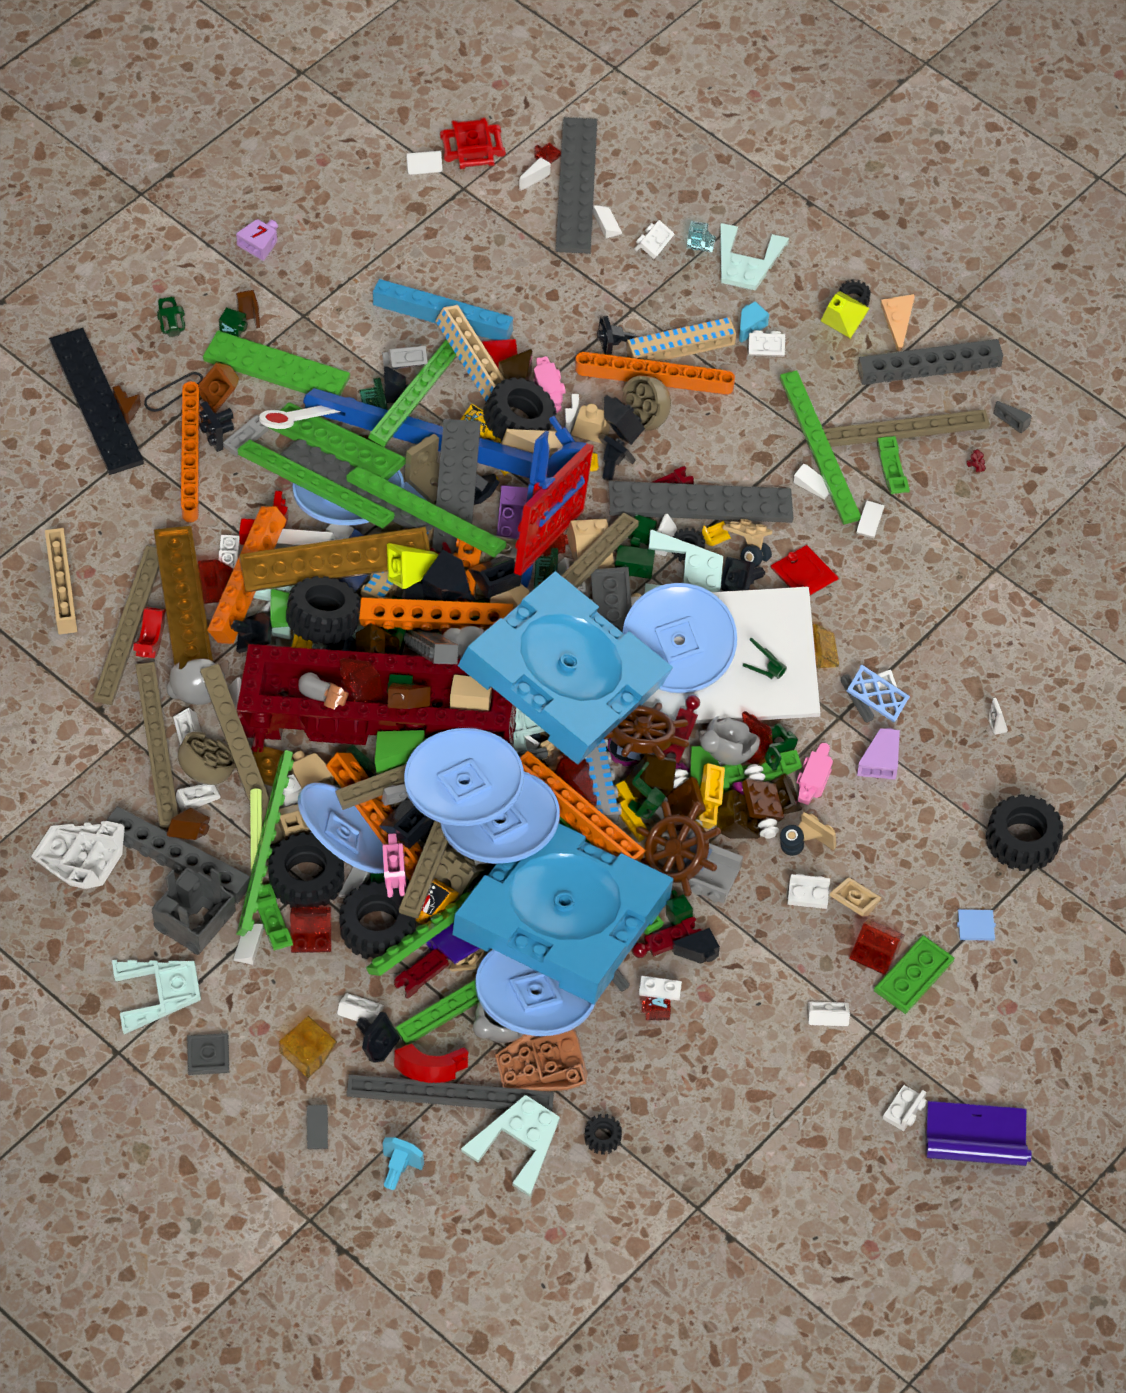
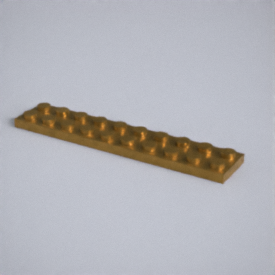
[154,526,213,669]
[239,527,430,593]

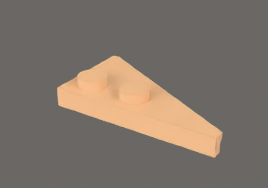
[881,294,915,351]

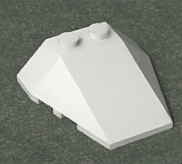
[31,821,124,889]

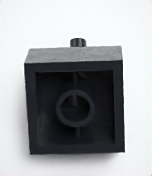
[422,550,475,602]

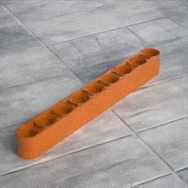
[575,352,735,395]
[181,381,200,522]

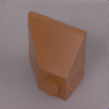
[198,362,239,413]

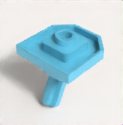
[382,1137,424,1190]

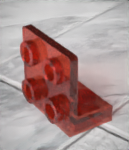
[742,711,774,766]

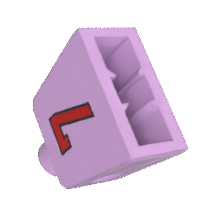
[236,220,278,261]

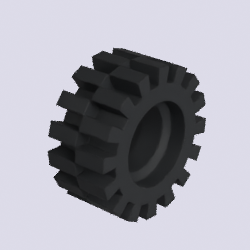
[839,279,871,307]
[671,528,705,563]
[584,1114,622,1155]

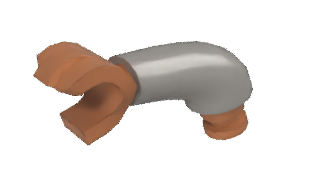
[298,673,348,709]

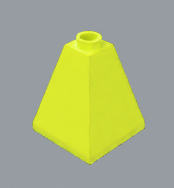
[821,291,869,339]
[387,543,439,589]

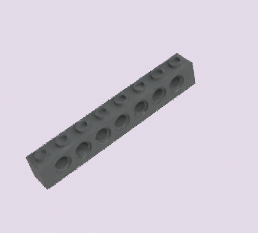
[857,339,1003,385]
[404,628,458,664]
[106,806,250,904]

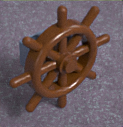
[604,703,689,761]
[636,801,721,896]

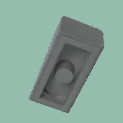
[993,401,1032,433]
[307,1105,328,1149]

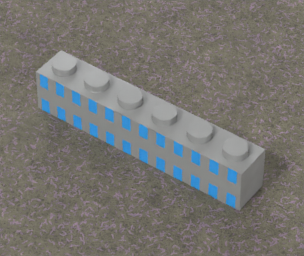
[582,739,621,823]

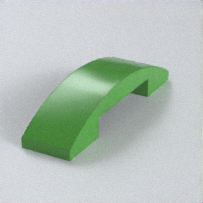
[877,436,910,494]
[722,750,802,785]
[256,883,293,950]

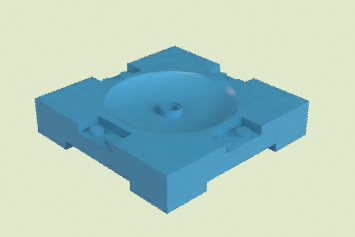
[458,571,673,765]
[453,824,674,1005]

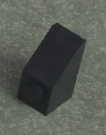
[384,366,410,403]
[672,928,720,964]

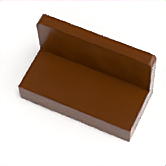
[236,290,260,329]

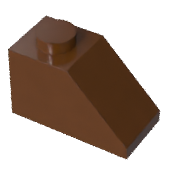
[388,683,431,709]
[167,808,210,840]

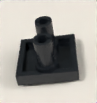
[198,401,234,452]

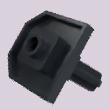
[597,315,637,355]
[598,433,636,481]
[474,474,500,505]
[721,557,766,592]
[231,612,272,654]
[356,1011,401,1063]

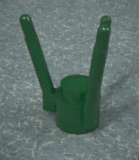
[743,638,787,680]

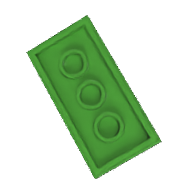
[874,935,955,1014]

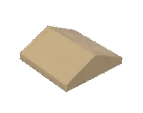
[450,675,492,712]
[829,877,881,916]

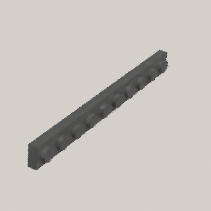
[347,1075,554,1112]

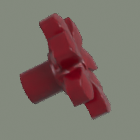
[967,449,986,473]

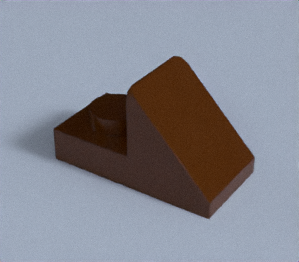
[113,385,141,425]

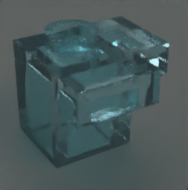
[687,221,716,252]

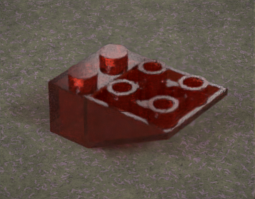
[554,755,597,807]

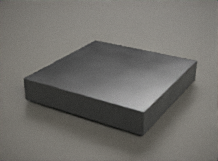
[187,1033,230,1075]

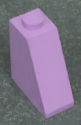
[857,728,900,779]

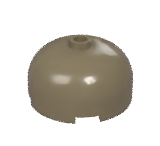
[622,376,671,431]
[178,732,235,785]

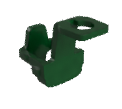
[157,297,185,337]
[762,724,798,771]
[628,762,665,819]

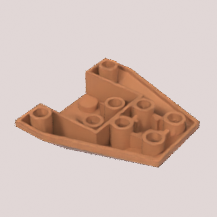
[495,1029,587,1091]

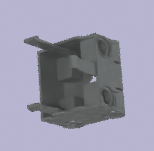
[152,867,236,955]

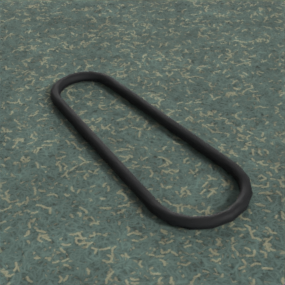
[144,372,203,412]

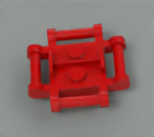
[440,117,506,169]

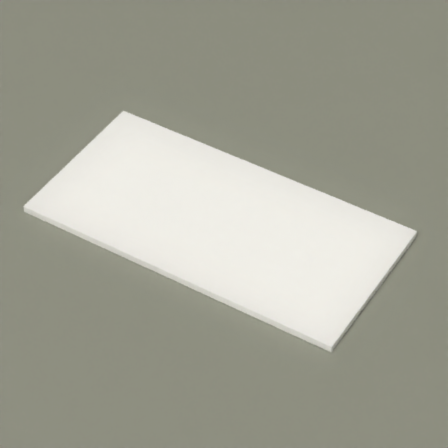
[590,587,820,724]

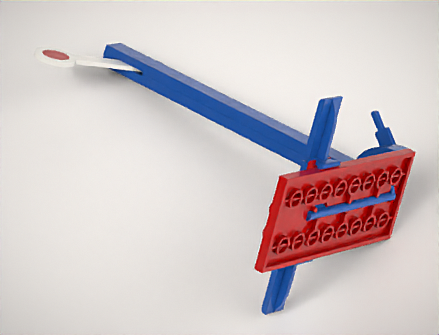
[259,388,594,588]

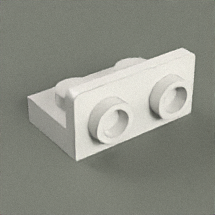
[634,220,674,259]
[748,330,785,357]
[787,874,830,909]
[639,976,682,1001]
[883,1085,927,1131]

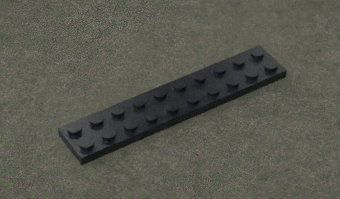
[49,328,144,475]

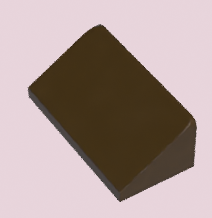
[769,774,802,814]

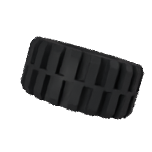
[483,378,556,442]
[286,576,361,645]
[986,794,1064,871]
[268,833,344,911]
[339,882,416,960]

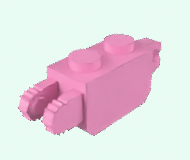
[533,356,565,413]
[796,743,833,805]
[382,833,406,897]

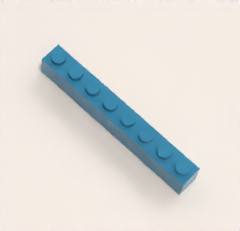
[373,279,513,340]

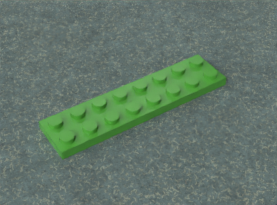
[203,331,350,396]
[268,402,406,480]

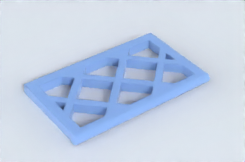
[846,665,910,722]

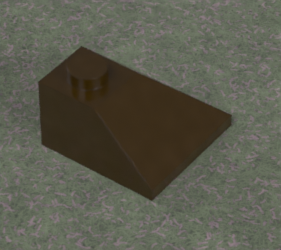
[499,349,532,381]

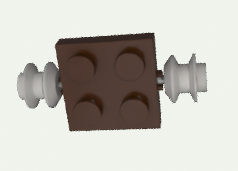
[741,764,784,839]
[666,769,706,838]

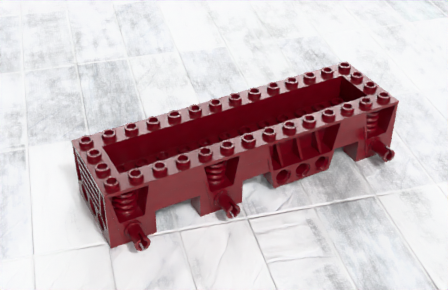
[237,644,517,753]

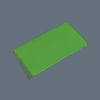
[271,589,290,628]

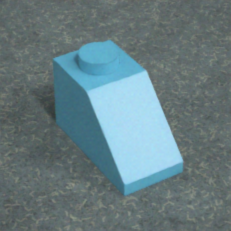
[739,301,769,343]

